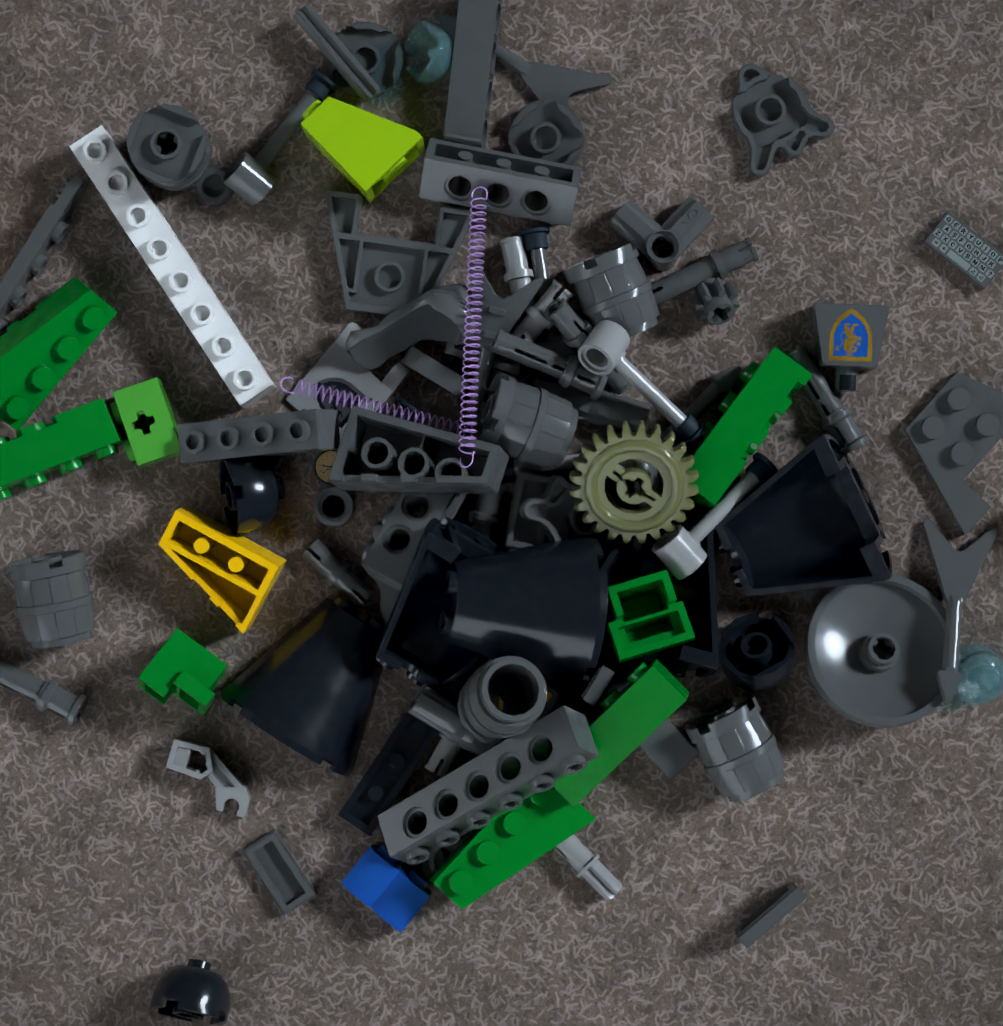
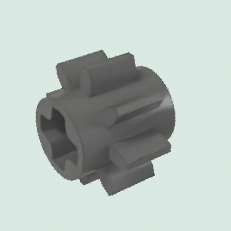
[690,277,740,325]

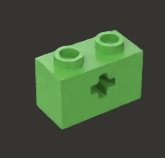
[110,377,180,467]

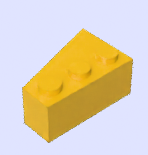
[158,505,287,634]

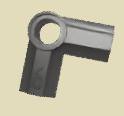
[608,197,713,272]

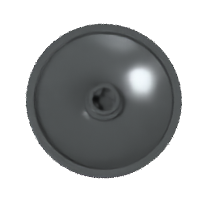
[804,574,960,728]

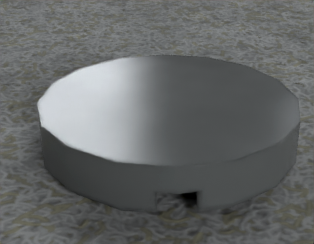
[328,21,404,99]
[508,99,585,166]

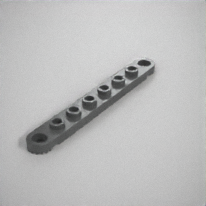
[0,174,88,336]

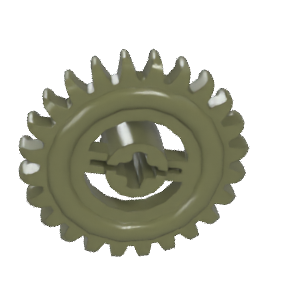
[569,420,699,544]

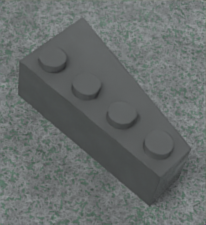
[328,406,509,494]

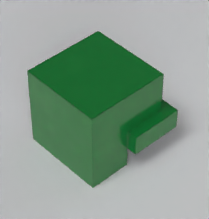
[606,570,695,663]
[138,628,227,717]

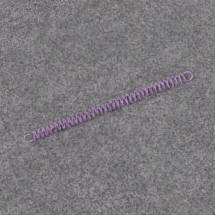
[458,186,488,468]
[280,377,473,436]

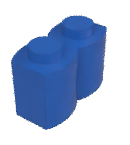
[341,844,432,932]

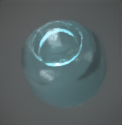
[405,20,454,85]
[955,643,1003,706]

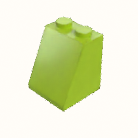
[300,96,425,203]

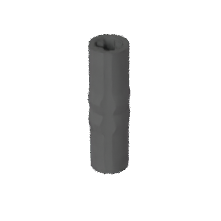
[535,377,651,432]
[407,684,496,756]

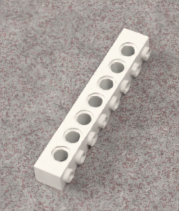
[69,125,277,409]

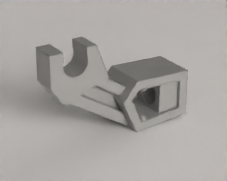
[166,738,251,818]

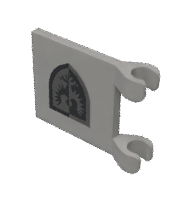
[285,322,410,442]

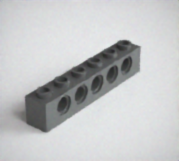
[377,706,599,865]

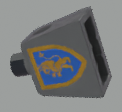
[810,303,889,392]

